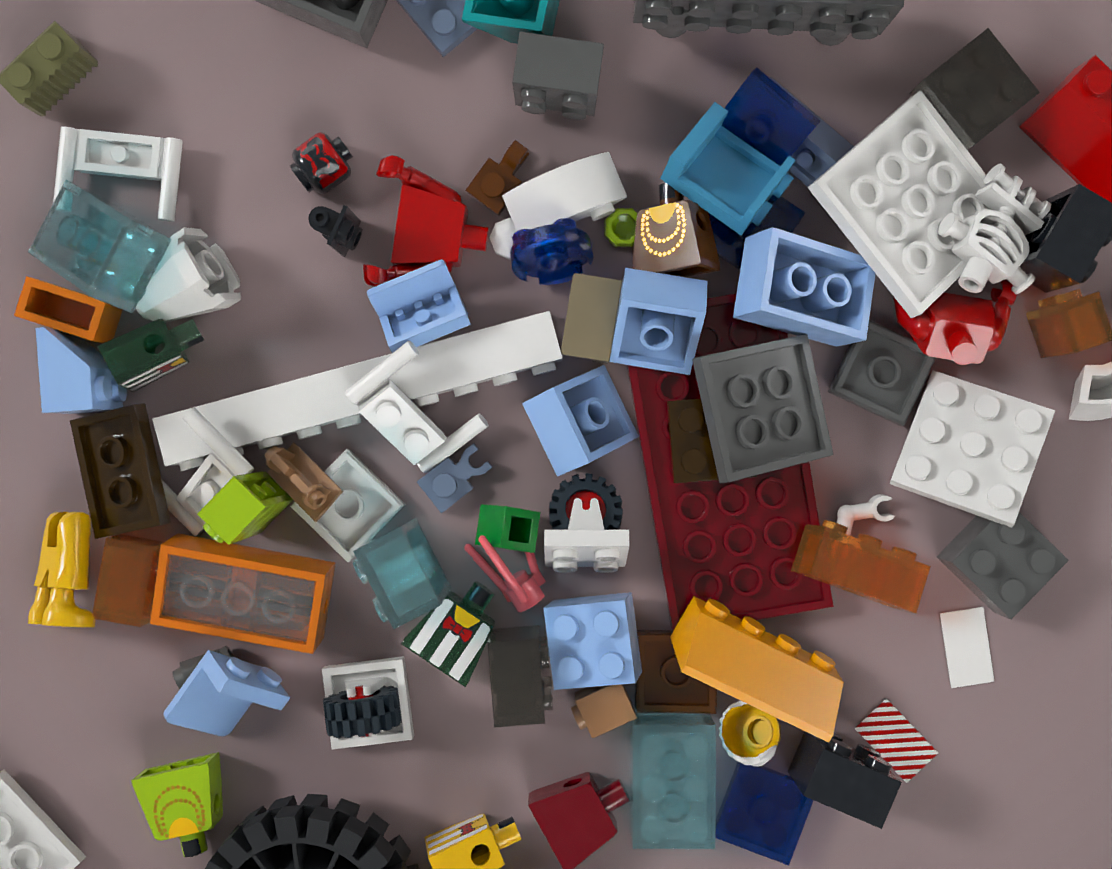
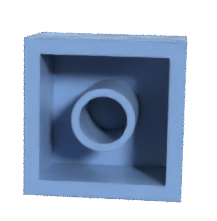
[543,592,642,690]

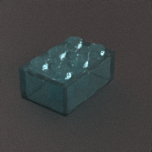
[28,180,172,314]
[353,517,452,630]
[630,713,716,849]

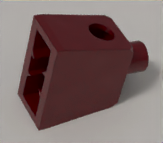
[528,772,631,869]

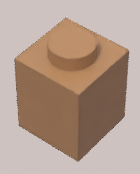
[571,684,637,739]

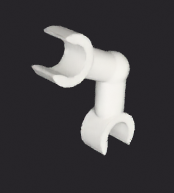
[824,494,895,561]

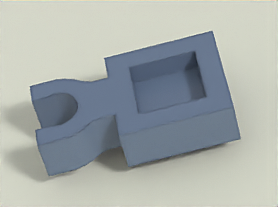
[417,443,493,514]

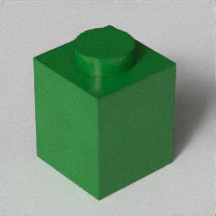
[475,504,541,553]

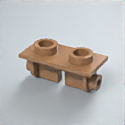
[265,442,343,522]

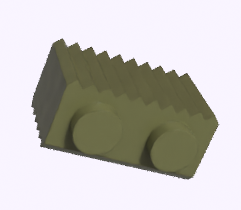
[0,21,98,116]

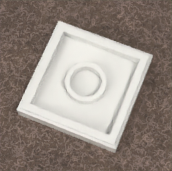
[290,449,406,563]

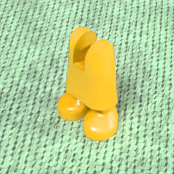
[28,512,96,627]

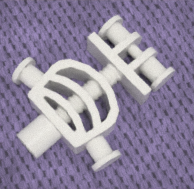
[938,163,1051,294]

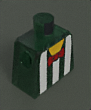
[97,318,205,392]
[401,581,495,687]

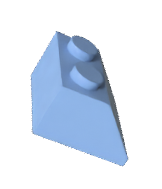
[609,268,708,375]
[35,327,127,414]
[522,365,639,477]

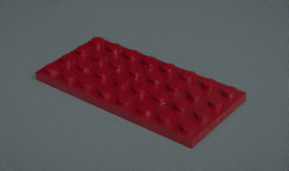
[627,293,834,632]

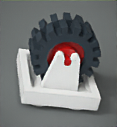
[544,473,629,573]
[322,656,414,750]

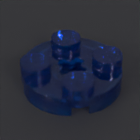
[510,218,594,285]

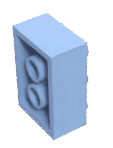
[733,227,876,347]

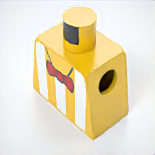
[424,814,522,869]

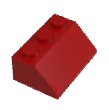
[1019,55,1112,203]

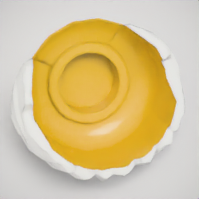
[719,700,781,766]

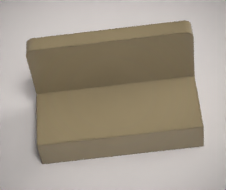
[561,273,622,364]

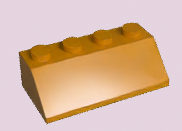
[670,596,844,743]

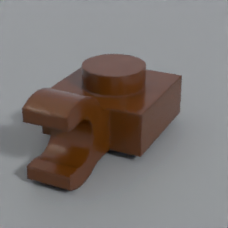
[465,140,529,216]

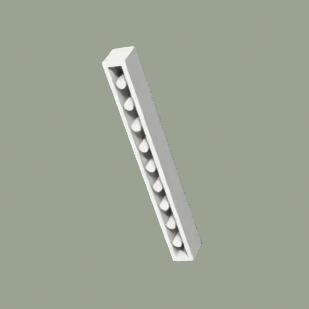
[152,311,563,471]

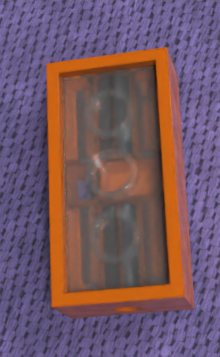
[150,533,336,654]

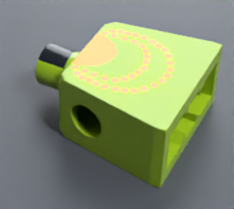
[131,752,223,857]

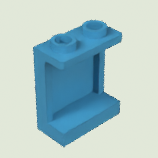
[660,102,796,236]

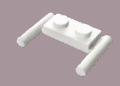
[53,127,183,222]
[345,341,489,474]
[162,408,254,537]

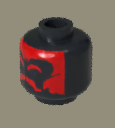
[290,132,353,194]

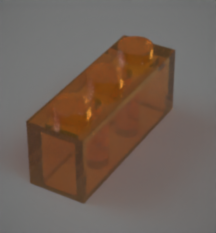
[791,520,931,614]

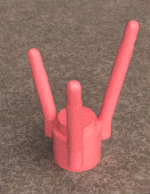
[464,535,546,612]

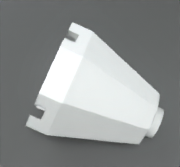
[134,227,241,323]

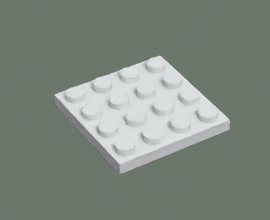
[808,90,991,318]

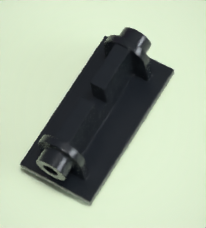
[308,205,363,257]

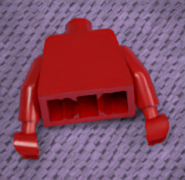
[363,155,489,287]
[893,279,1017,365]

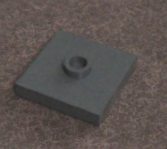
[828,320,936,426]

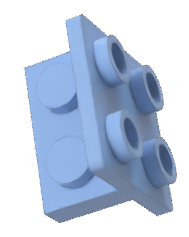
[367,259,471,353]

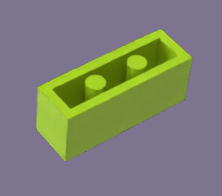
[197,471,293,545]

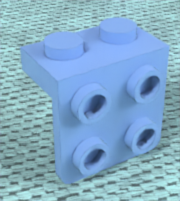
[163,650,291,737]

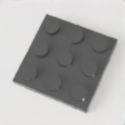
[692,334,834,483]

